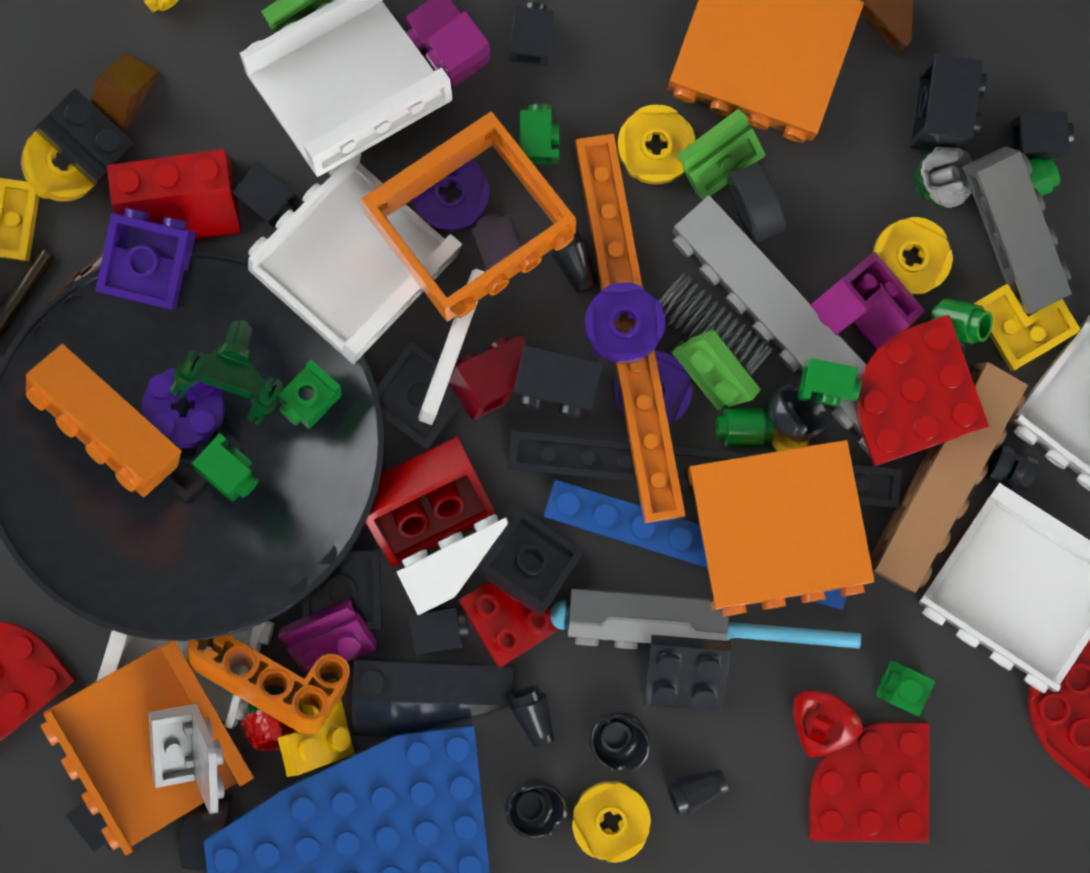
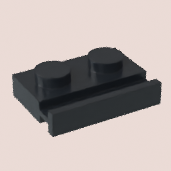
[34,88,134,185]

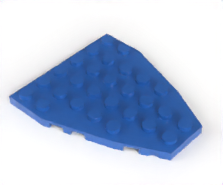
[204,725,490,873]

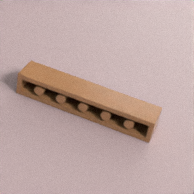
[870,362,1028,593]

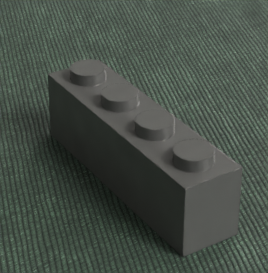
[963,147,1072,314]

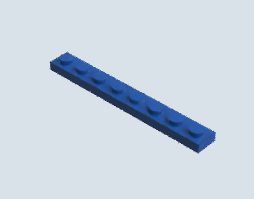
[544,479,847,610]

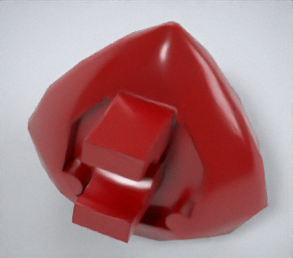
[793,691,863,757]

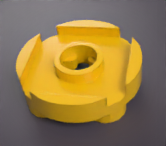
[617,105,695,185]
[21,131,96,202]
[873,217,953,296]
[572,781,651,863]

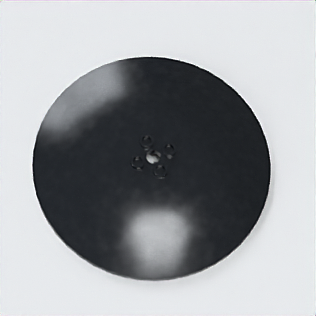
[0,250,384,641]

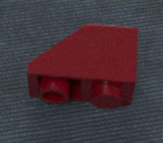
[449,334,526,421]

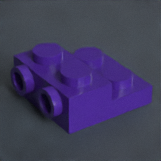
[95,208,196,310]

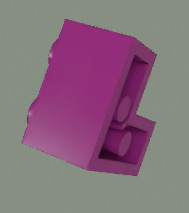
[405,0,491,89]
[810,251,925,349]

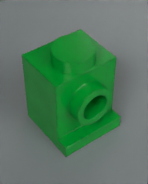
[520,104,559,164]
[797,358,862,407]
[278,359,342,429]
[192,433,259,502]
[875,660,935,717]

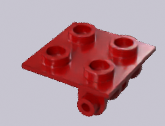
[458,582,560,668]

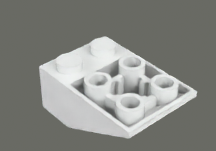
[397,514,509,615]

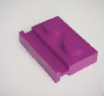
[278,599,377,677]

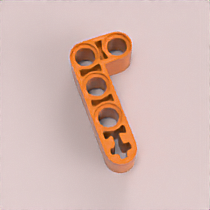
[187,635,350,734]

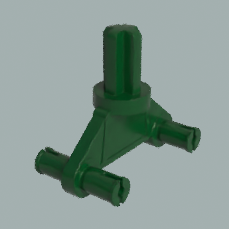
[170,319,283,424]

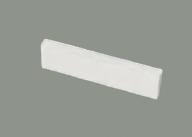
[418,268,484,425]

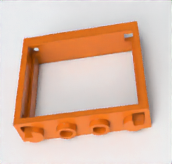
[361,111,576,322]

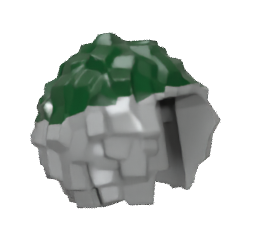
[913,146,973,208]

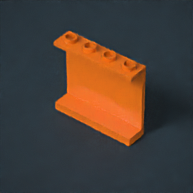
[667,0,864,143]
[687,440,875,617]
[40,641,254,856]

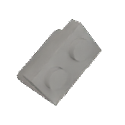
[148,703,224,814]

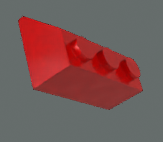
[107,149,242,240]
[361,437,497,567]

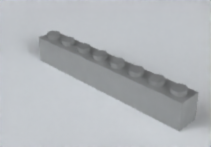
[672,195,870,456]

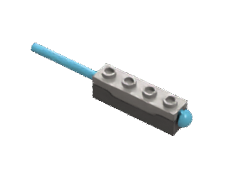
[550,588,861,649]

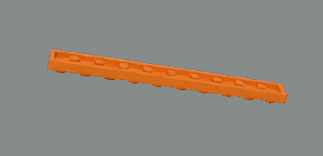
[574,134,685,524]

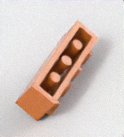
[26,344,181,498]

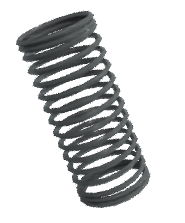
[658,272,772,376]

